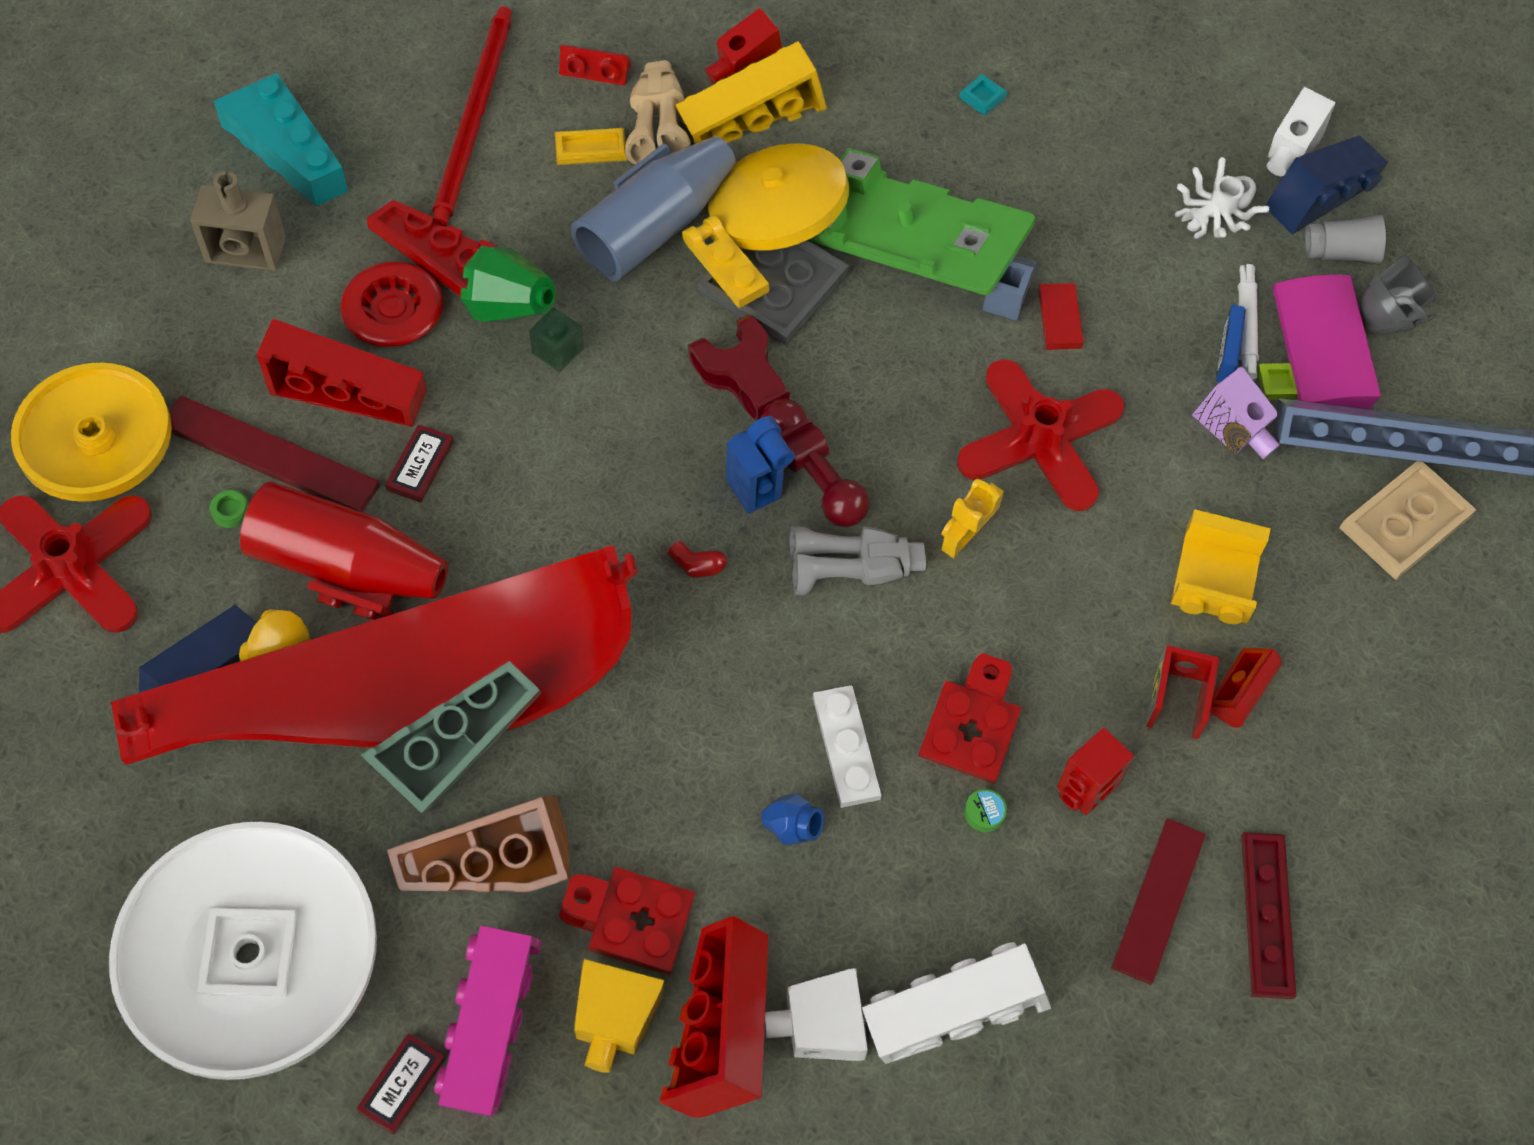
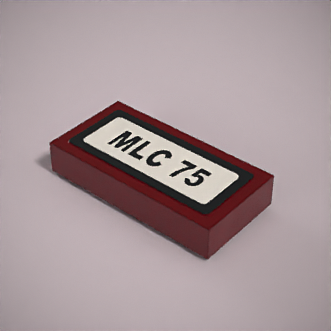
[385,424,454,503]
[356,1033,446,1135]

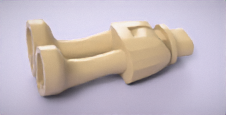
[625,60,691,165]

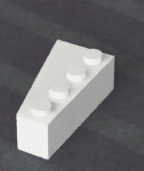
[862,942,1051,1064]

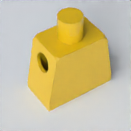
[574,959,665,1073]

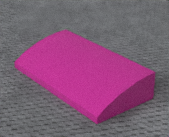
[1272,275,1381,410]

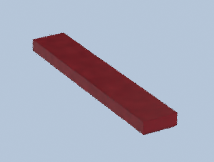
[169,395,380,512]

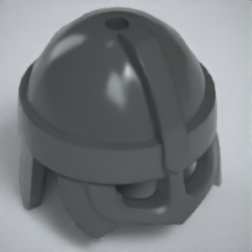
[1360,254,1436,335]

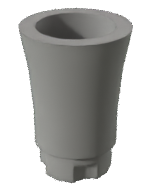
[1304,214,1386,264]

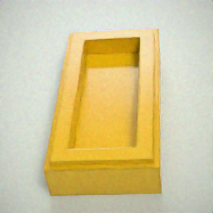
[555,128,627,165]

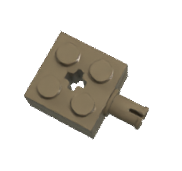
[190,171,286,271]

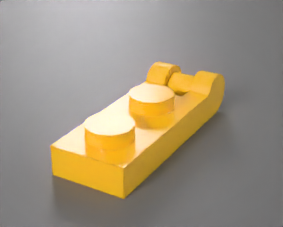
[682,215,769,308]

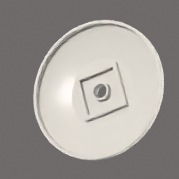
[109,822,377,1080]

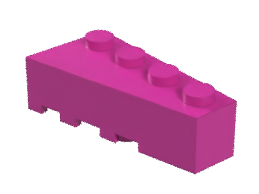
[435,925,542,1116]

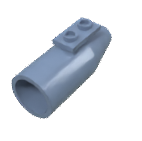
[571,136,736,282]

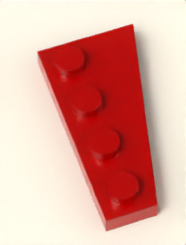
[367,199,495,297]

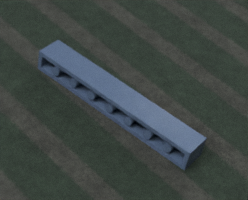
[1273,398,1534,476]

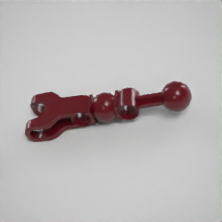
[688,315,870,528]

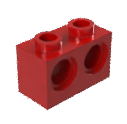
[1057,727,1134,816]

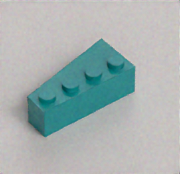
[213,73,348,206]

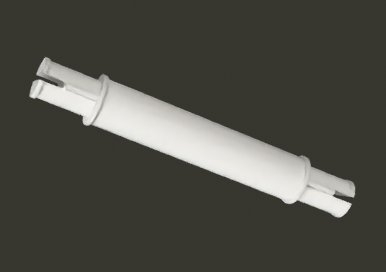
[1238,264,1259,379]

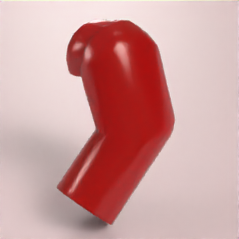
[667,540,727,578]

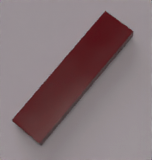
[1111,818,1206,985]
[1241,832,1297,1000]

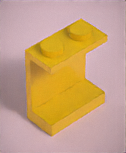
[1171,509,1271,625]

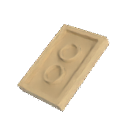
[1339,461,1476,580]

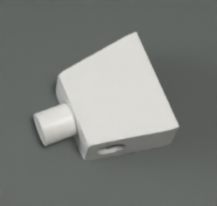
[1267,87,1336,176]
[764,968,868,1061]

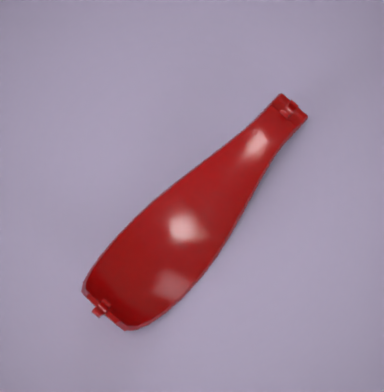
[111,545,638,765]

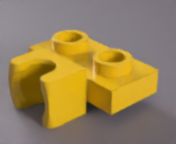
[941,478,1004,559]

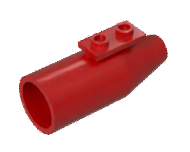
[240,481,449,620]

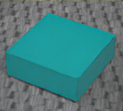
[959,74,1008,116]

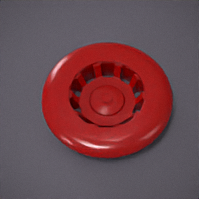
[340,262,443,347]

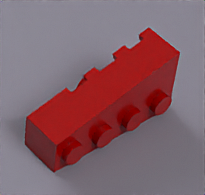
[256,318,427,427]
[659,915,768,1118]

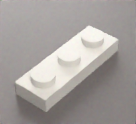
[813,685,881,808]

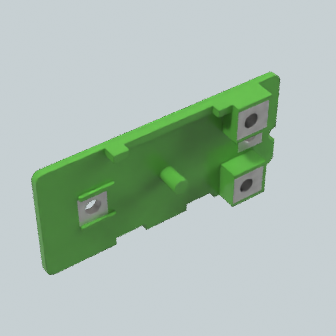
[808,148,1035,295]

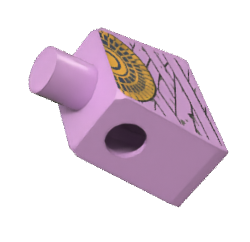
[1192,366,1281,460]

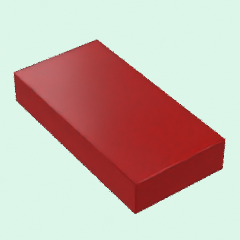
[1038,283,1084,350]

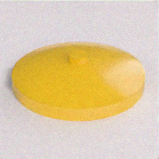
[708,143,849,251]
[11,363,172,502]

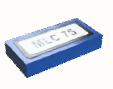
[1216,304,1246,382]

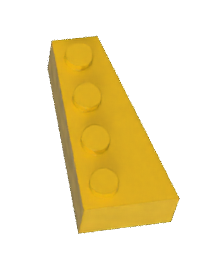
[675,41,827,144]

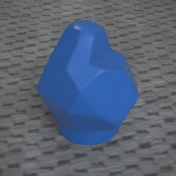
[761,794,824,845]

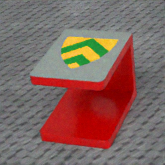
[1146,645,1219,739]

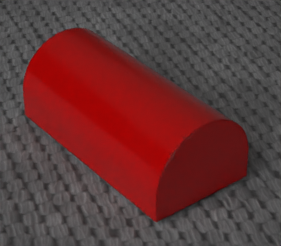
[1210,648,1282,728]

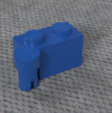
[726,416,795,514]

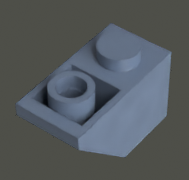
[983,255,1038,321]

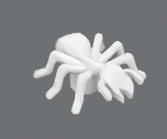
[1175,157,1270,239]

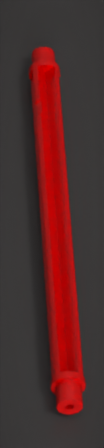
[432,6,512,227]

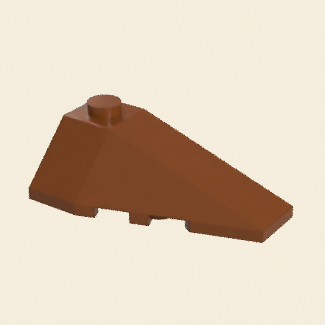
[387,795,570,892]

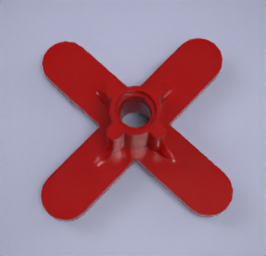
[957,359,1124,511]
[0,495,152,633]

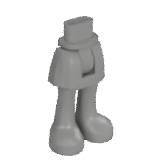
[789,525,926,596]

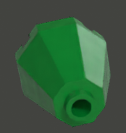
[460,246,556,322]

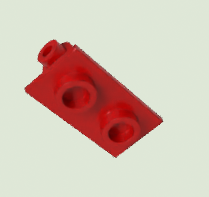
[559,44,631,86]

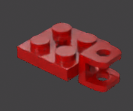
[918,653,1022,784]
[559,867,695,975]

